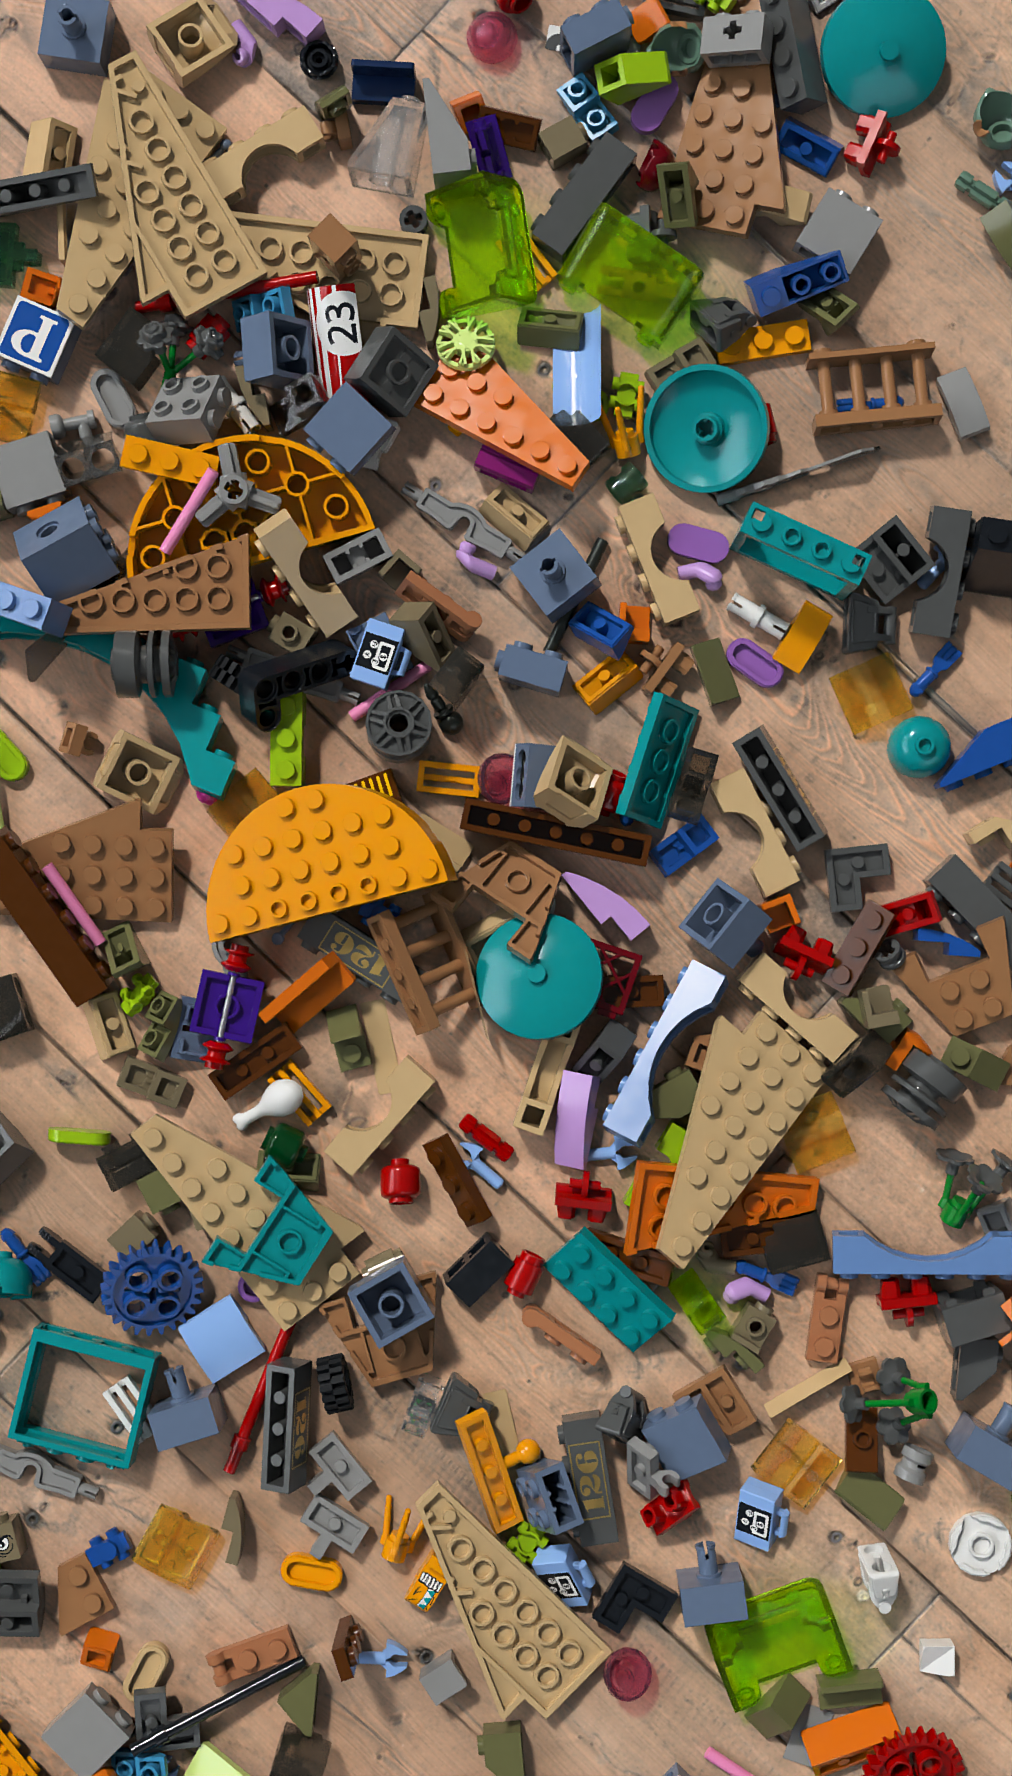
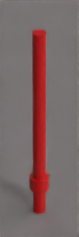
[135,271,319,314]
[223,1322,297,1474]

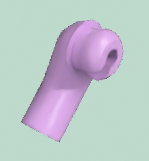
[677,561,723,591]

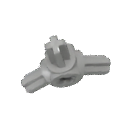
[195,442,282,527]

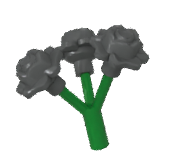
[137,313,224,387]

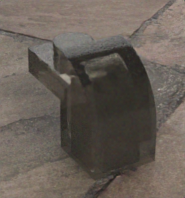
[269,372,329,437]
[667,746,719,826]

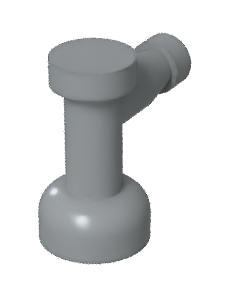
[49,409,97,454]

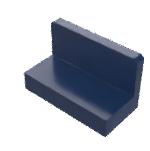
[351,59,416,108]

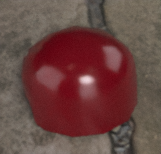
[636,139,675,192]

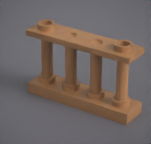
[805,339,943,436]
[366,887,483,1036]

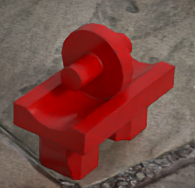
[843,109,901,178]
[772,925,835,981]
[554,1170,612,1223]
[876,1274,938,1327]
[640,1479,701,1536]

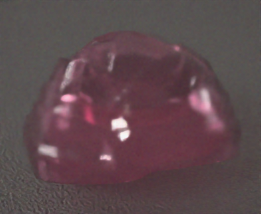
[466,11,518,64]
[477,753,514,805]
[603,1647,652,1702]

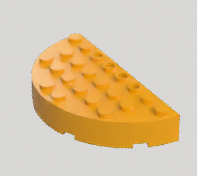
[126,434,376,578]
[206,784,458,943]

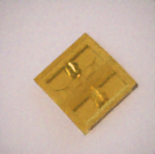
[0,371,41,443]
[829,651,914,735]
[206,767,279,837]
[782,1091,856,1175]
[751,1418,842,1509]
[132,1503,220,1590]

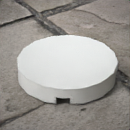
[948,1511,1012,1577]

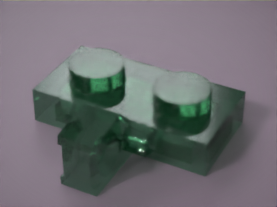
[0,222,42,289]

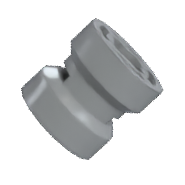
[893,1443,934,1486]

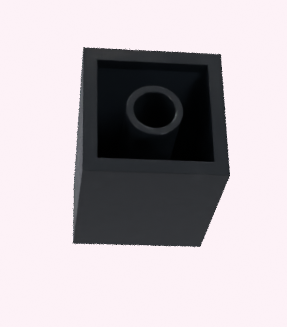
[960,516,1012,599]

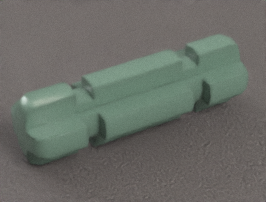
[954,171,1012,209]

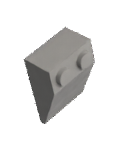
[422,78,478,194]

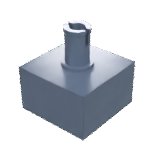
[37,0,116,77]
[233,310,315,391]
[509,528,602,624]
[678,878,773,969]
[347,1255,436,1349]
[147,1365,228,1452]
[944,1401,1012,1492]
[676,1541,748,1628]

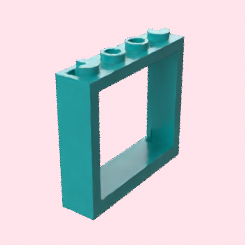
[729,501,872,601]
[7,1322,161,1470]

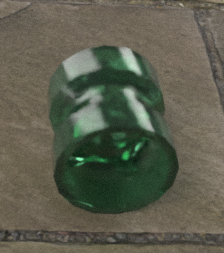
[604,462,648,505]

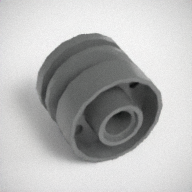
[110,630,179,698]
[365,690,432,764]
[881,1047,967,1131]

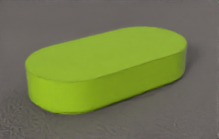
[0,729,29,782]
[48,1127,111,1146]

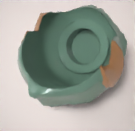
[646,21,704,77]
[973,87,1012,151]

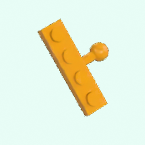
[455,1407,541,1534]

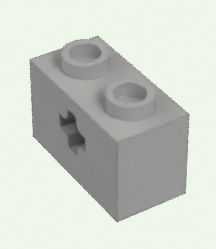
[700,10,774,68]
[323,527,393,586]

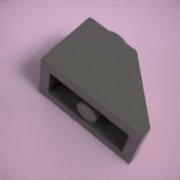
[570,1019,637,1085]
[950,1336,1003,1401]

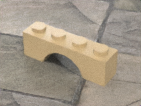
[203,105,327,207]
[614,492,700,627]
[253,508,358,638]
[708,768,801,897]
[736,951,858,1063]
[513,1025,581,1136]
[323,1055,436,1176]

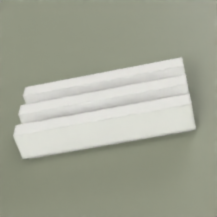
[102,1374,153,1445]

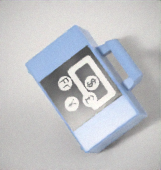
[350,618,412,691]
[734,1476,790,1552]
[532,1543,596,1607]

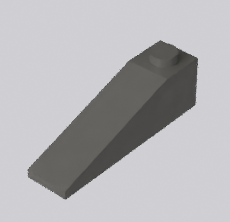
[0,163,99,217]

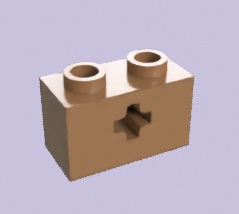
[307,213,363,281]

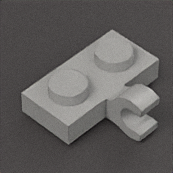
[307,1430,373,1501]
[627,1436,680,1501]
[300,1493,370,1560]

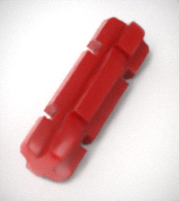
[459,1114,514,1162]

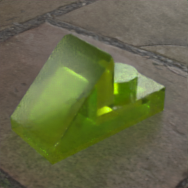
[668,1268,727,1336]

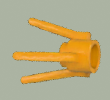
[600,385,645,459]
[380,1495,425,1564]

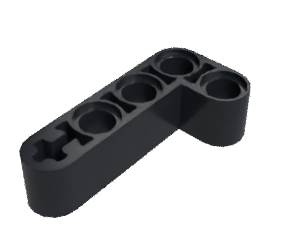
[238,639,357,732]

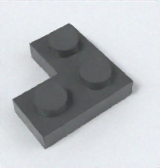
[824,843,891,912]
[134,1686,201,1754]

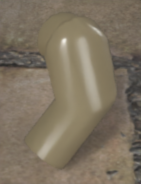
[696,1240,736,1276]

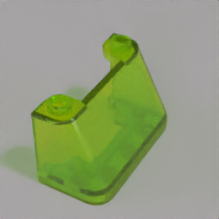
[424,170,537,320]
[556,202,705,350]
[704,1577,854,1713]

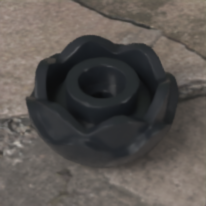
[300,40,338,80]

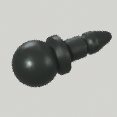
[424,683,463,735]

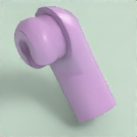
[231,19,257,68]
[456,541,497,581]
[723,1277,771,1304]

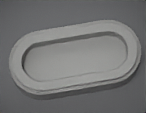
[90,368,137,430]

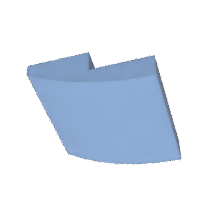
[178,1293,266,1384]

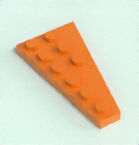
[414,327,590,492]
[623,1160,820,1256]

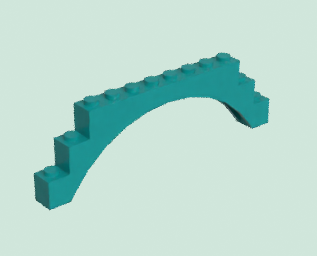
[0,616,238,801]

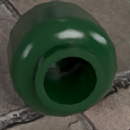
[260,1122,309,1169]

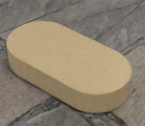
[123,1641,170,1702]

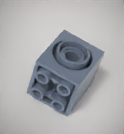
[13,496,120,602]

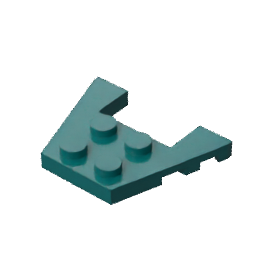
[202,1155,333,1286]

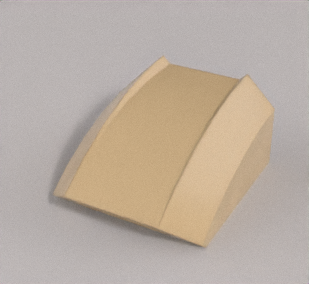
[146,0,238,88]
[93,729,184,815]
[533,735,613,828]

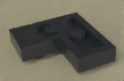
[592,1561,678,1634]

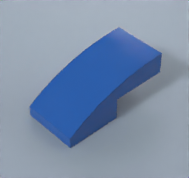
[649,813,719,878]
[912,928,981,957]

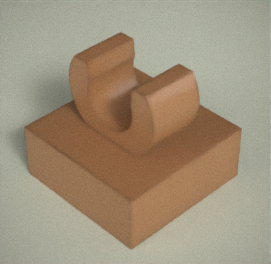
[320,111,353,151]
[58,721,98,757]
[847,1356,881,1395]

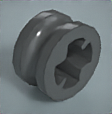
[399,205,428,234]
[874,938,906,970]

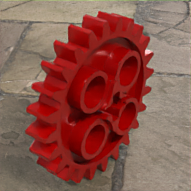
[862,1726,965,1776]

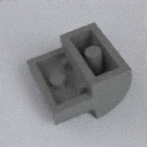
[852,515,936,605]
[0,1569,45,1637]

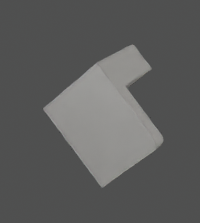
[419,1649,467,1706]

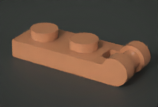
[394,570,482,642]
[805,1272,849,1364]
[522,1303,601,1366]
[205,1624,299,1687]

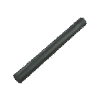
[543,537,608,652]

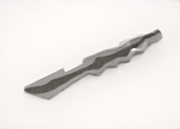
[715,446,881,507]

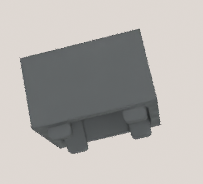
[343,326,439,417]
[932,1279,1012,1348]

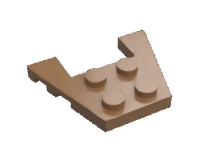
[430,840,562,964]
[892,915,1012,1037]
[318,1270,437,1388]

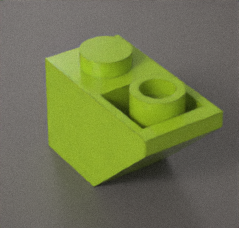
[594,51,672,105]

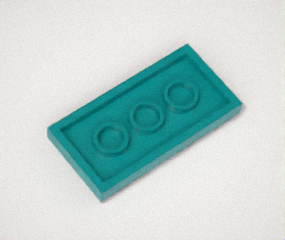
[615,692,699,829]
[543,1226,676,1352]

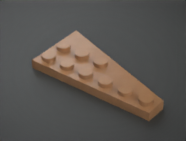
[59,533,252,636]

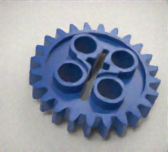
[100,1239,204,1336]

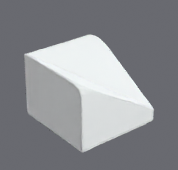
[919,1638,955,1677]

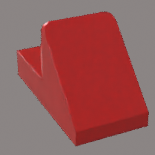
[881,890,943,937]

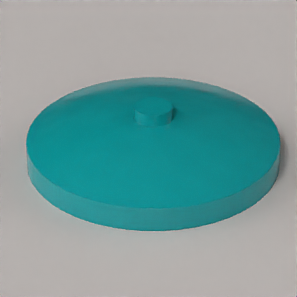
[820,0,946,118]
[644,364,770,493]
[476,914,603,1040]

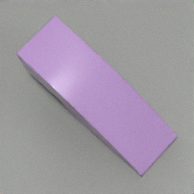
[236,0,326,46]
[562,871,650,941]
[554,1070,601,1170]

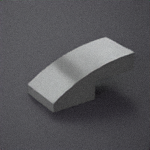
[936,367,990,441]

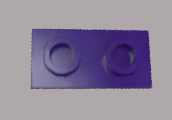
[465,114,513,186]

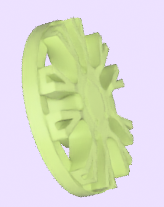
[436,316,495,371]

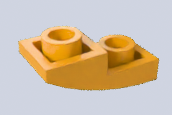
[772,600,833,674]

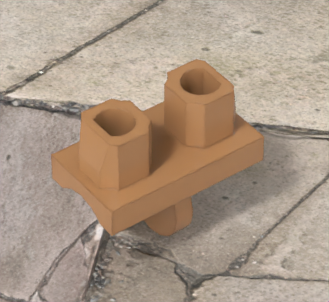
[639,641,695,696]

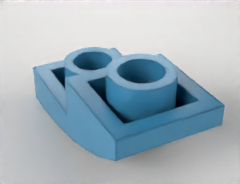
[556,72,619,143]
[231,286,295,333]
[111,1747,168,1776]

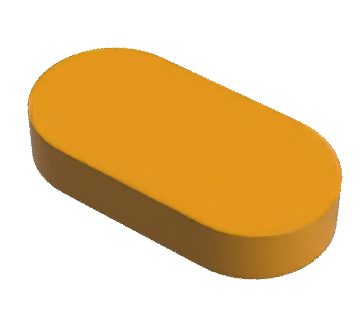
[281,1552,343,1592]

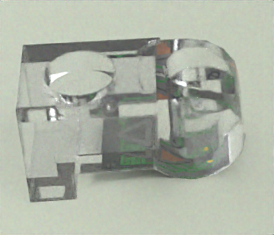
[400,1373,446,1439]

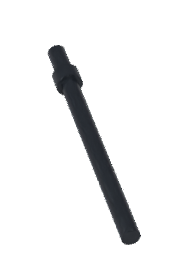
[129,1655,307,1757]

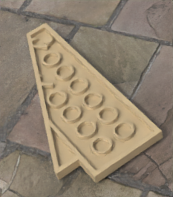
[108,50,267,321]
[56,71,227,330]
[232,211,430,347]
[655,1011,832,1269]
[130,1113,364,1332]
[415,1480,613,1720]

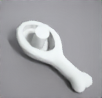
[232,1079,304,1131]

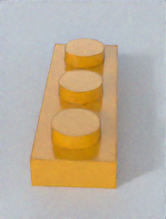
[715,319,812,366]
[120,434,220,489]

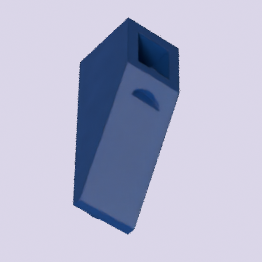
[743,250,850,317]
[934,718,1012,792]

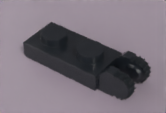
[27,1226,106,1303]

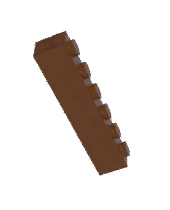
[460,798,652,867]
[0,825,114,1007]

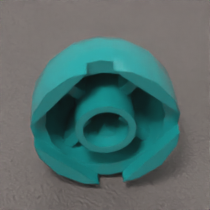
[886,716,951,779]
[0,1251,33,1300]

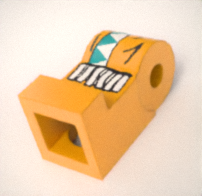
[404,1547,447,1612]

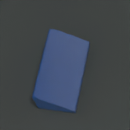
[779,116,843,178]
[568,601,634,660]

